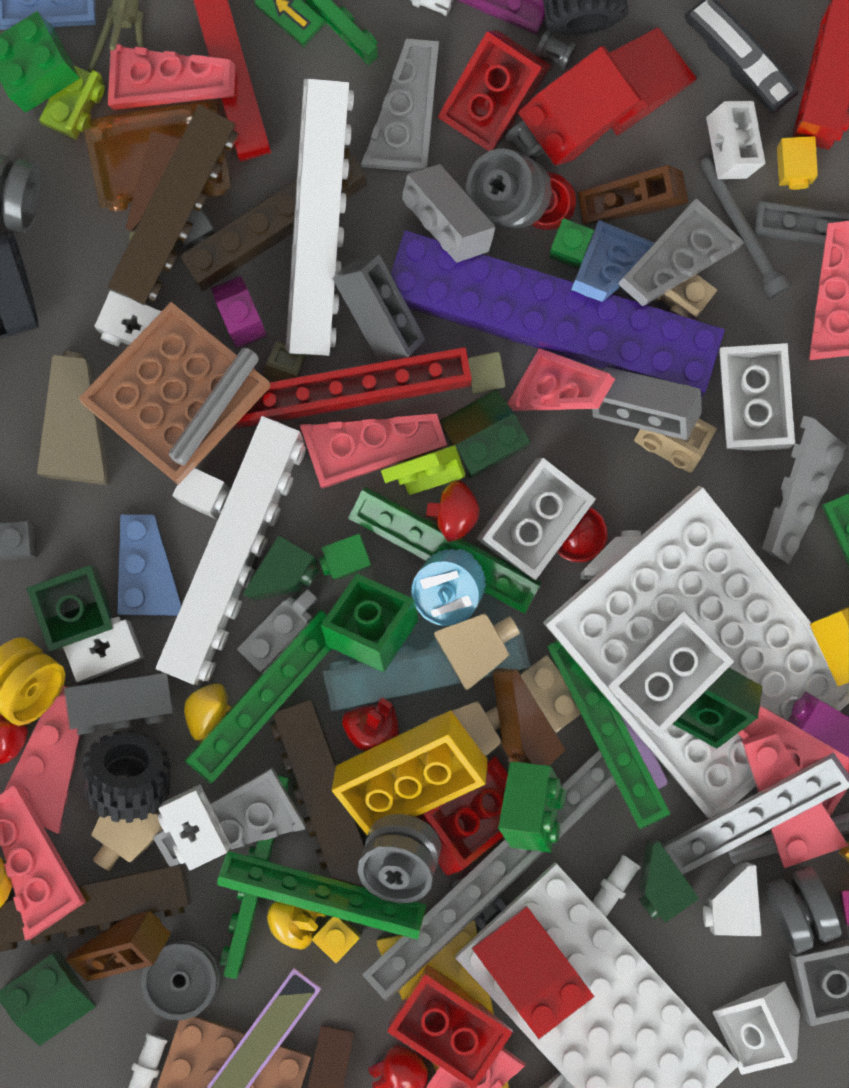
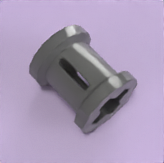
[535,30,577,71]
[505,121,545,159]

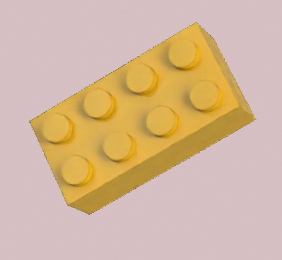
[332,710,488,835]

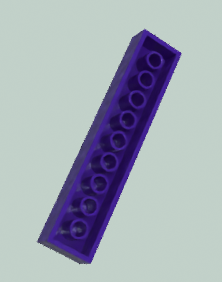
[390,230,725,398]

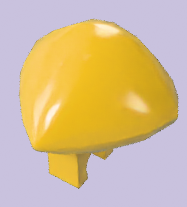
[184,683,231,741]
[267,901,326,950]

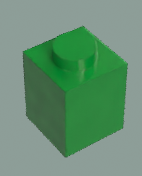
[549,218,594,269]
[318,534,372,581]

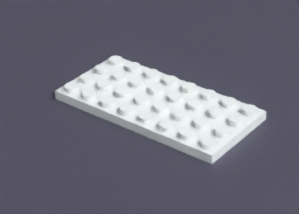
[455,862,740,1088]

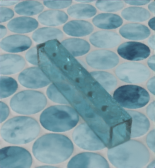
[323,627,530,711]

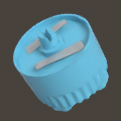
[412,549,486,626]

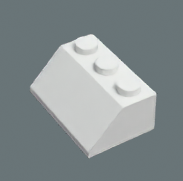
[719,343,795,451]
[476,458,596,580]
[609,611,735,736]

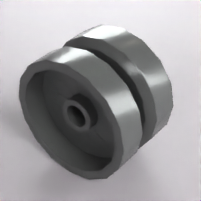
[466,148,552,229]
[0,154,42,234]
[357,814,442,903]
[765,866,842,955]
[140,939,221,1021]

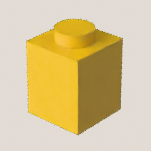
[777,136,818,190]
[311,916,361,963]

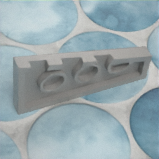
[361,39,439,172]
[618,198,745,306]
[762,416,847,565]
[153,767,307,867]

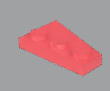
[507,348,615,411]

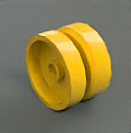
[0,637,66,726]

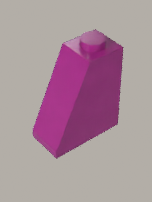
[211,275,267,349]
[788,691,849,757]

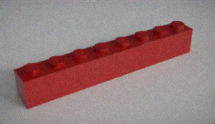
[231,347,472,430]

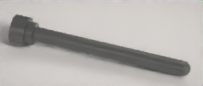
[699,157,792,299]

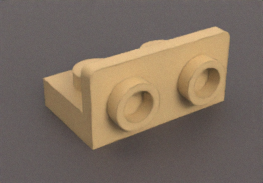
[653,274,717,320]
[634,419,717,473]
[521,655,580,733]

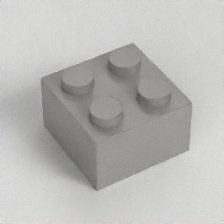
[788,940,849,1026]

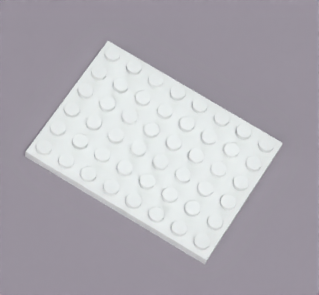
[543,486,849,819]

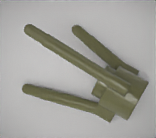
[88,0,144,71]

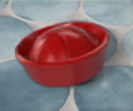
[531,172,576,230]
[557,507,608,562]

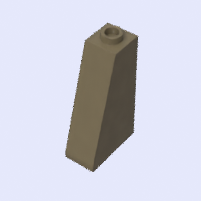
[37,351,109,485]

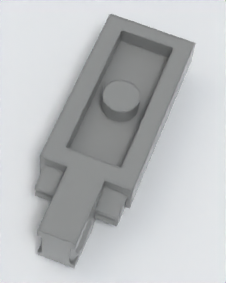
[237,589,318,673]

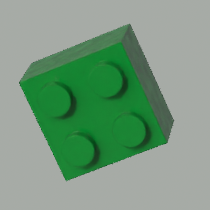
[0,11,80,113]
[321,573,419,672]
[498,761,566,853]

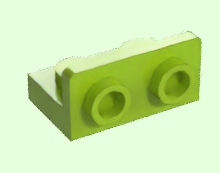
[39,66,105,140]
[381,445,465,495]

